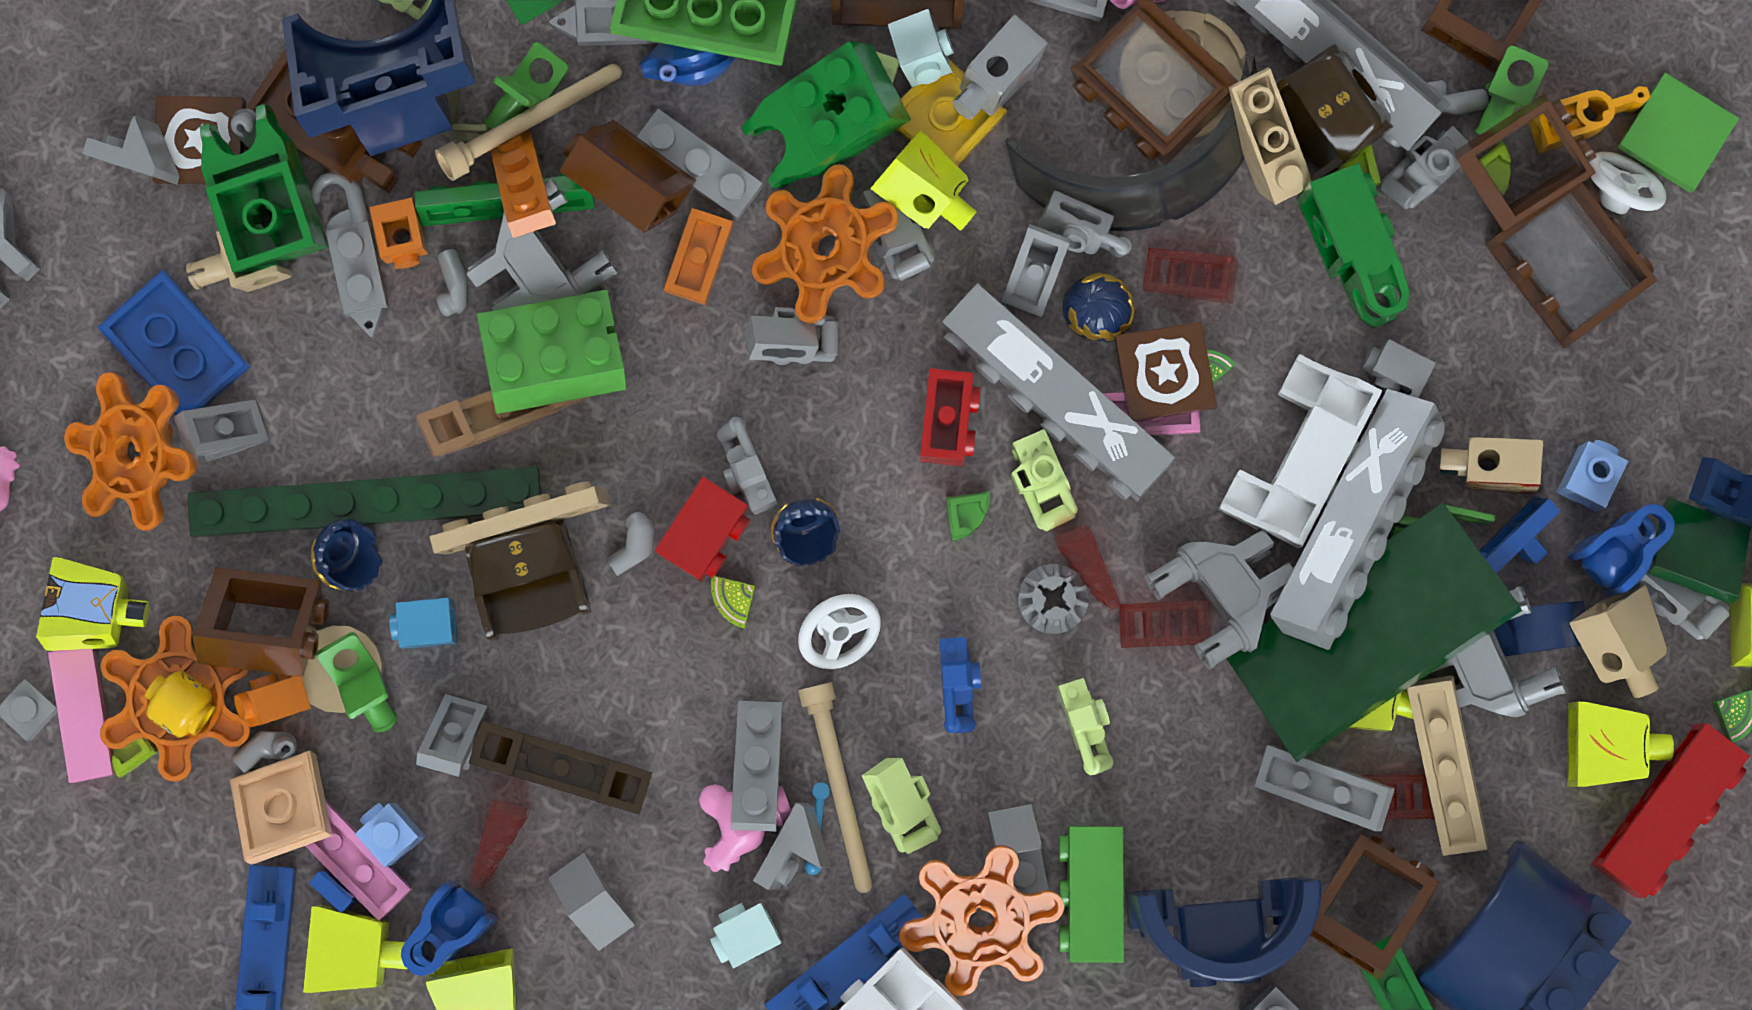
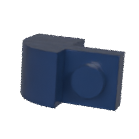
[1689,457,1752,529]
[1494,601,1585,657]

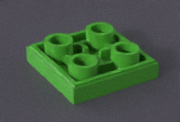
[1616,73,1739,193]

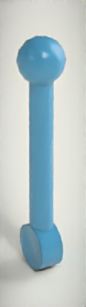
[804,782,830,875]

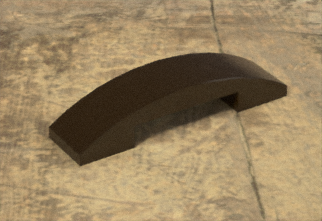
[469,721,653,815]

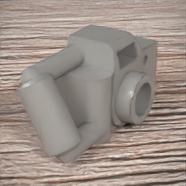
[1380,126,1468,209]
[857,189,934,281]
[1037,190,1132,258]
[744,307,839,365]
[717,416,778,515]
[1632,567,1730,640]

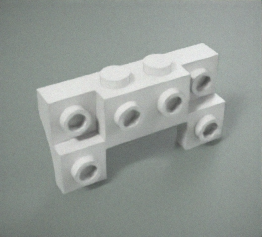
[1218,354,1382,549]
[839,948,967,1010]

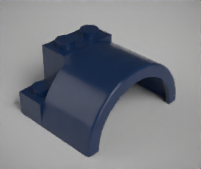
[282,0,476,156]
[1414,840,1632,1010]
[1125,877,1321,987]

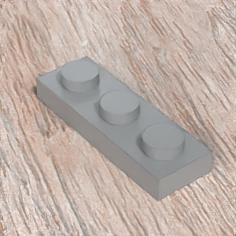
[637,109,763,221]
[731,701,782,831]
[1254,745,1395,831]

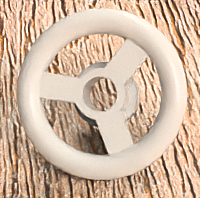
[1589,151,1666,214]
[798,594,881,669]

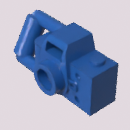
[939,637,981,733]

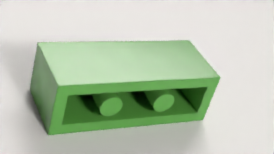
[1058,826,1124,963]

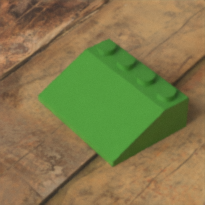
[610,0,800,66]

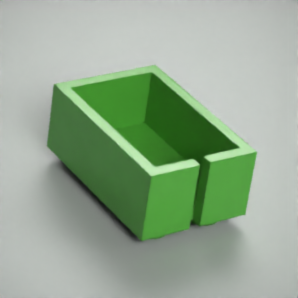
[477,290,626,414]

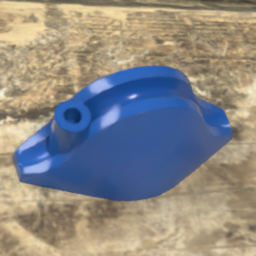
[639,43,737,87]

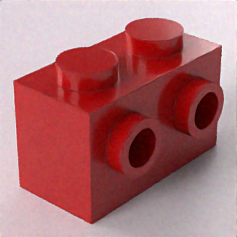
[919,368,981,467]
[654,477,751,583]

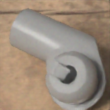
[1427,80,1489,115]
[230,108,257,149]
[436,249,467,317]
[606,512,655,576]
[230,730,297,774]

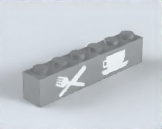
[1225,0,1450,151]
[942,283,1175,502]
[1270,389,1445,650]

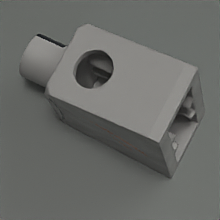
[953,15,1048,120]

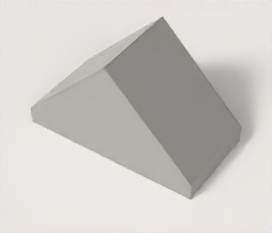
[548,852,635,951]

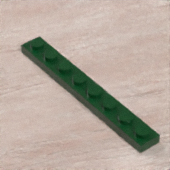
[188,467,541,538]

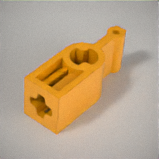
[1528,86,1651,154]

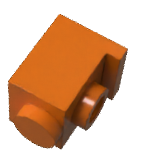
[369,197,428,269]
[234,673,311,727]

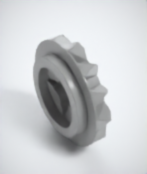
[1018,564,1089,634]

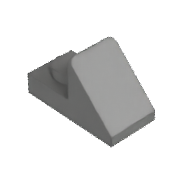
[82,116,180,185]
[1001,224,1071,317]
[174,400,269,462]
[416,694,487,777]
[753,802,830,890]
[988,804,1049,893]

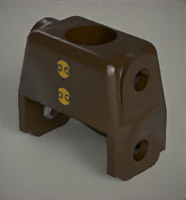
[1276,44,1394,181]
[465,519,591,641]

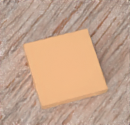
[230,750,332,865]

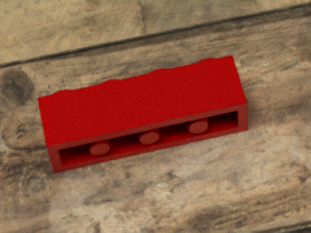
[1591,723,1750,899]

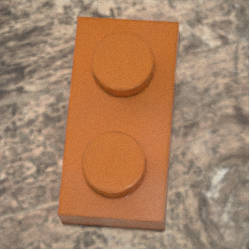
[664,208,734,306]

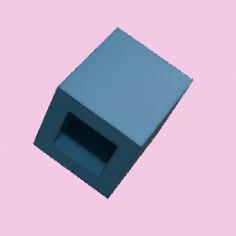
[389,598,458,649]

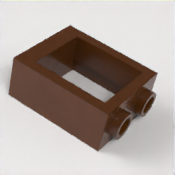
[1421,0,1542,74]
[1454,93,1597,231]
[560,120,697,233]
[192,567,329,676]
[1309,834,1439,980]

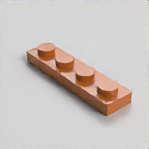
[490,129,556,238]

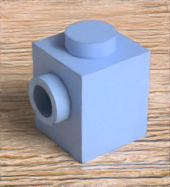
[1556,440,1628,512]
[355,803,426,867]

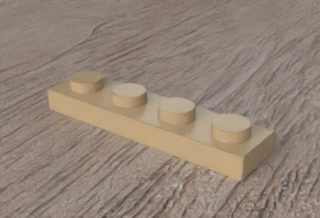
[429,481,611,555]
[1407,675,1488,856]

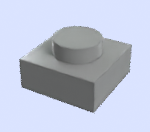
[0,679,57,741]

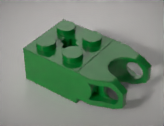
[741,41,911,188]
[199,104,329,274]
[1297,163,1409,329]

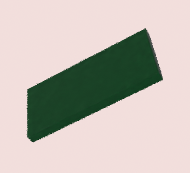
[1226,503,1522,762]

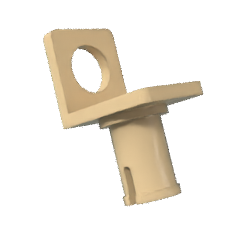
[186,231,292,292]

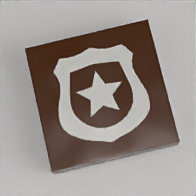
[153,96,245,185]
[1114,321,1217,422]

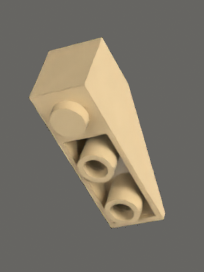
[1229,68,1312,205]

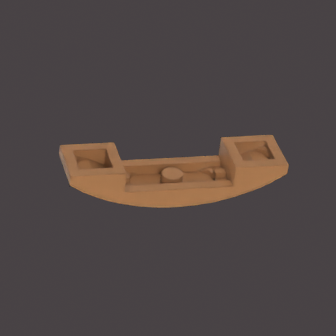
[415,390,588,457]

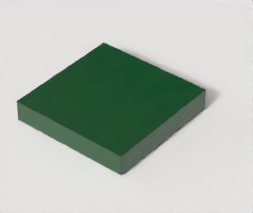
[1649,497,1751,605]

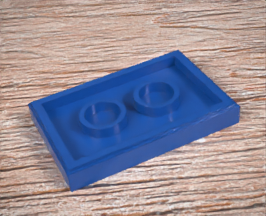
[97,270,251,415]

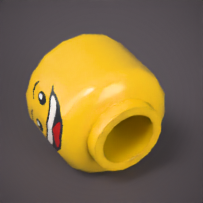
[144,671,215,738]

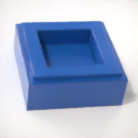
[309,870,358,913]

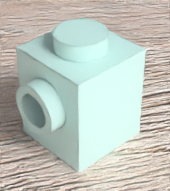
[888,9,954,87]
[710,902,783,968]

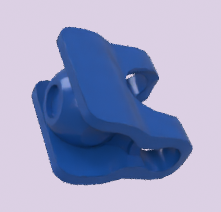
[1567,504,1675,598]
[401,880,499,976]

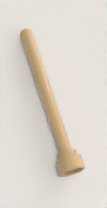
[435,64,622,181]
[798,682,873,893]

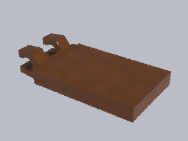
[244,49,422,193]

